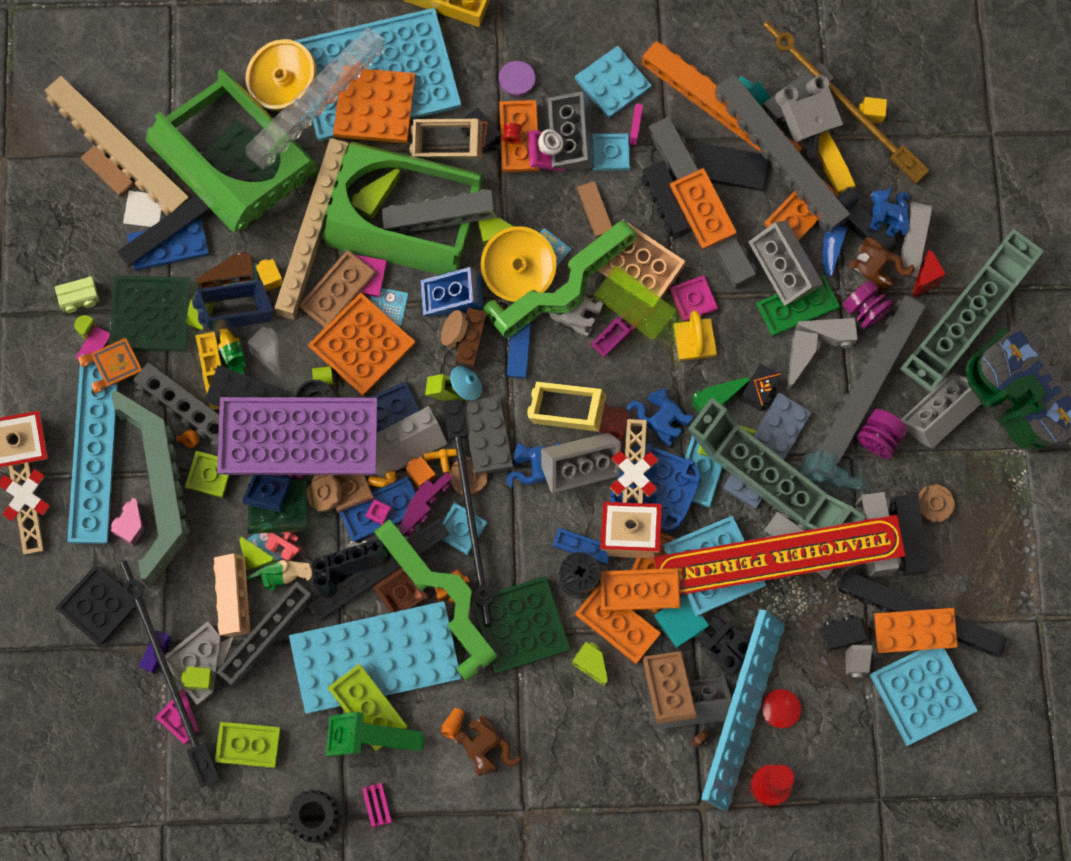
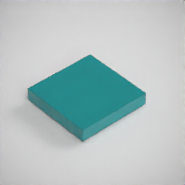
[654,594,709,648]

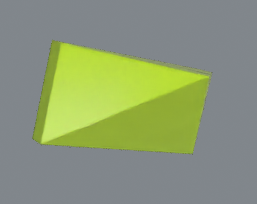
[239,537,276,570]

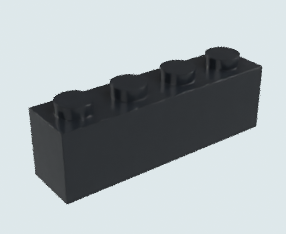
[640,161,693,240]
[890,494,930,576]

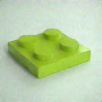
[185,451,230,498]

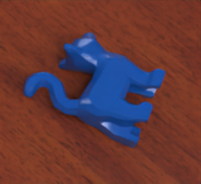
[870,186,910,237]
[627,388,693,447]
[506,443,560,487]

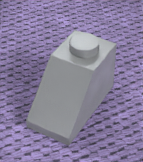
[845,645,872,678]

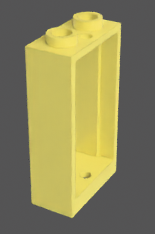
[527,382,606,432]

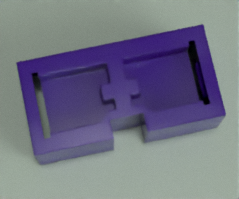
[139,630,171,675]

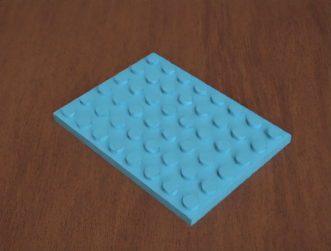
[295,8,461,142]

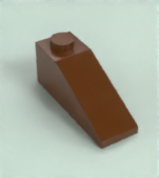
[196,252,255,289]

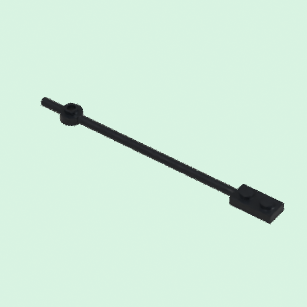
[442,399,493,625]
[119,560,221,788]

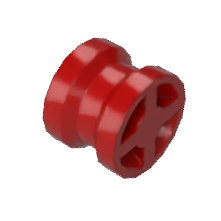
[503,123,522,144]

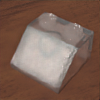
[248,326,282,378]

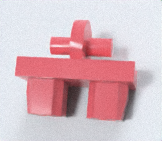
[265,527,303,561]

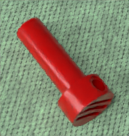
[750,765,794,807]

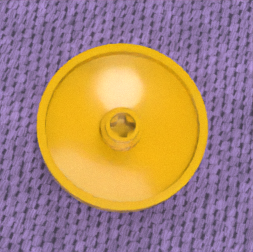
[246,39,317,111]
[481,227,556,302]

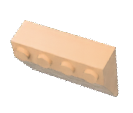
[597,220,686,308]

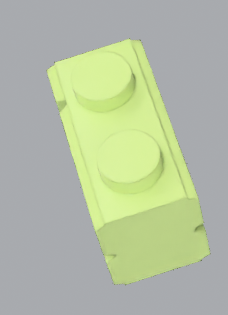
[55,276,100,313]

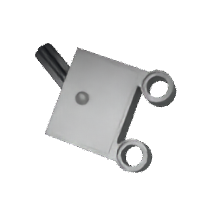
[775,75,843,161]

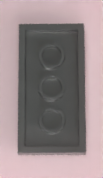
[462,396,513,475]

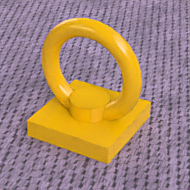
[673,310,717,361]

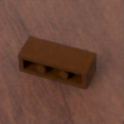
[455,308,487,371]

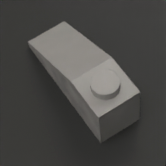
[796,318,857,348]
[786,330,820,390]

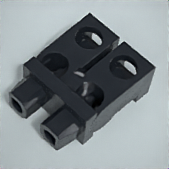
[696,616,750,675]

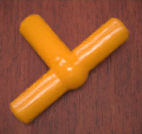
[424,448,457,473]

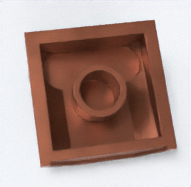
[373,567,428,613]

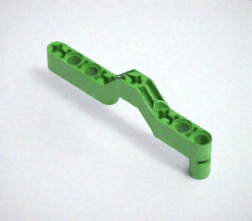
[483,220,637,338]
[374,519,498,682]

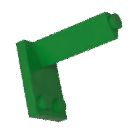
[326,712,426,757]

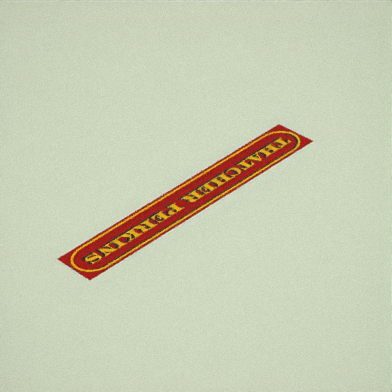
[654,515,905,595]

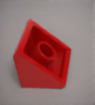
[912,251,946,298]

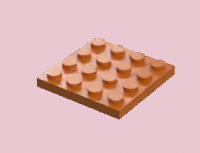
[333,67,416,143]
[308,293,416,397]

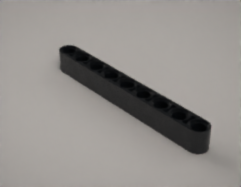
[838,571,1007,658]

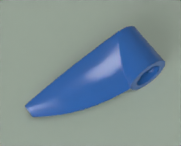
[823,226,847,278]

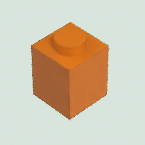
[406,456,436,488]

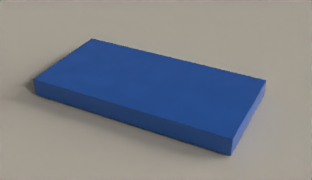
[340,477,416,541]

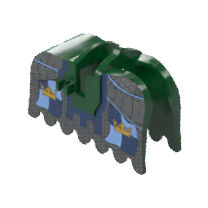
[966,317,1071,451]

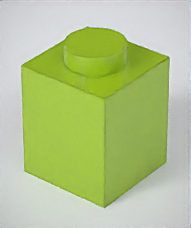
[182,666,213,691]

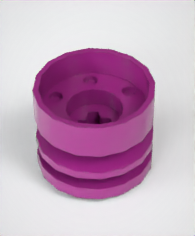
[842,279,893,329]
[857,409,908,459]

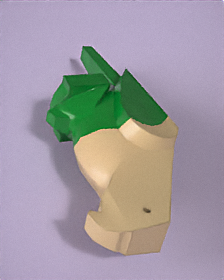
[246,560,313,591]

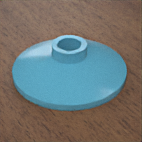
[450,366,482,401]

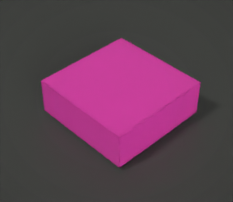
[365,499,392,525]

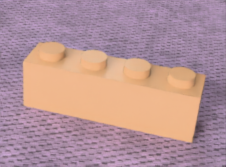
[214,553,250,637]

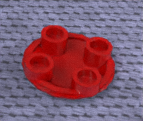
[762,689,801,728]

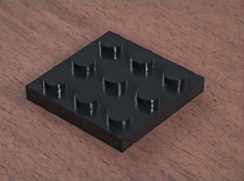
[55,564,136,647]

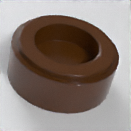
[690,729,709,748]

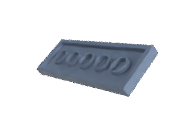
[722,393,811,509]

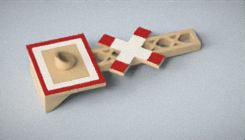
[0,410,50,555]
[600,419,662,559]

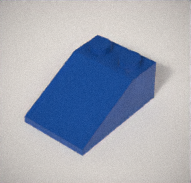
[420,267,483,316]

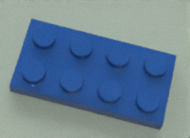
[127,219,209,271]

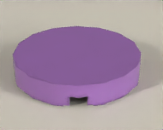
[499,61,535,97]

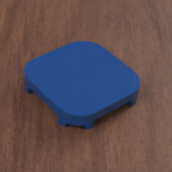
[610,443,700,533]

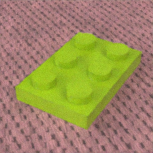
[215,722,281,768]

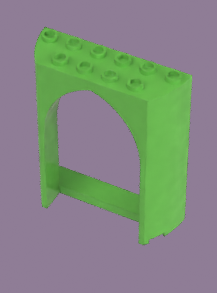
[146,69,319,233]
[322,142,484,275]

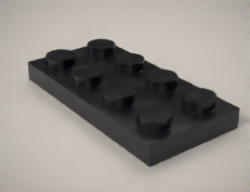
[204,365,290,407]

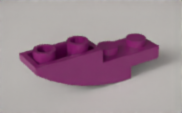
[399,472,452,537]

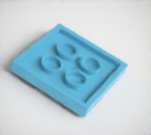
[575,46,652,119]

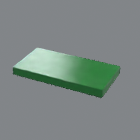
[756,275,840,337]

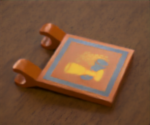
[79,338,142,393]

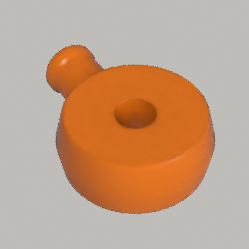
[176,430,199,448]

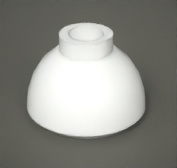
[538,129,563,155]

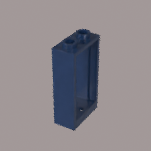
[192,281,273,332]

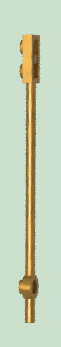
[763,21,929,184]

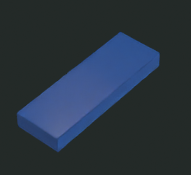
[507,323,531,379]
[552,528,610,566]

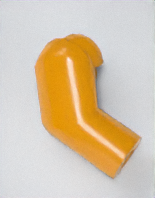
[368,470,396,488]

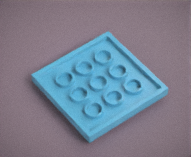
[662,516,766,616]
[870,648,977,746]

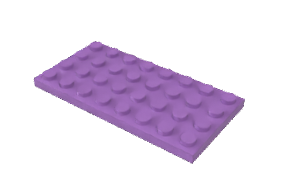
[217,397,377,475]

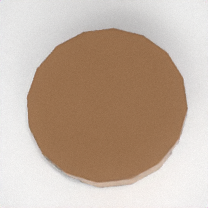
[441,310,468,348]
[449,457,488,495]
[307,475,342,512]
[918,485,955,523]

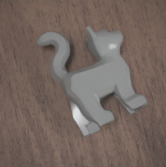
[549,285,603,337]

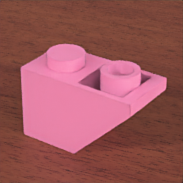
[111,498,144,546]

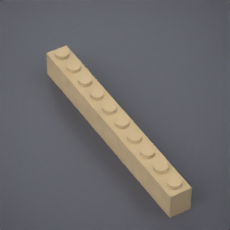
[45,76,189,216]
[275,138,349,320]

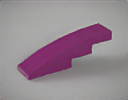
[590,299,658,358]

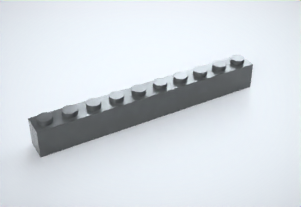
[715,74,850,233]
[649,117,757,289]
[815,295,925,468]

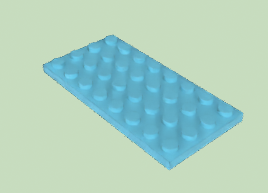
[289,601,461,714]

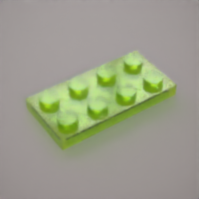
[593,265,676,341]

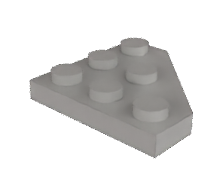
[165,622,221,705]

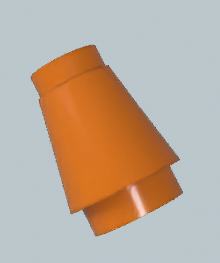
[441,708,465,739]

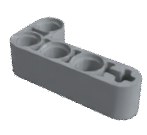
[898,202,932,277]

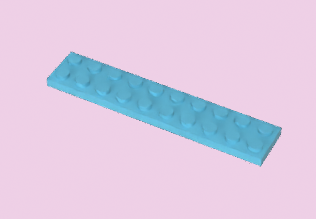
[67,354,119,544]
[701,610,785,811]

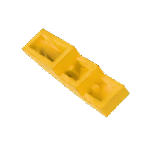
[817,132,855,194]
[196,332,222,410]

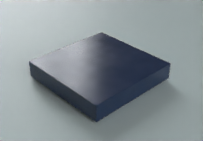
[242,475,293,512]

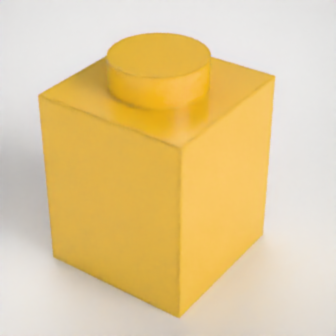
[858,97,887,124]
[256,259,283,292]

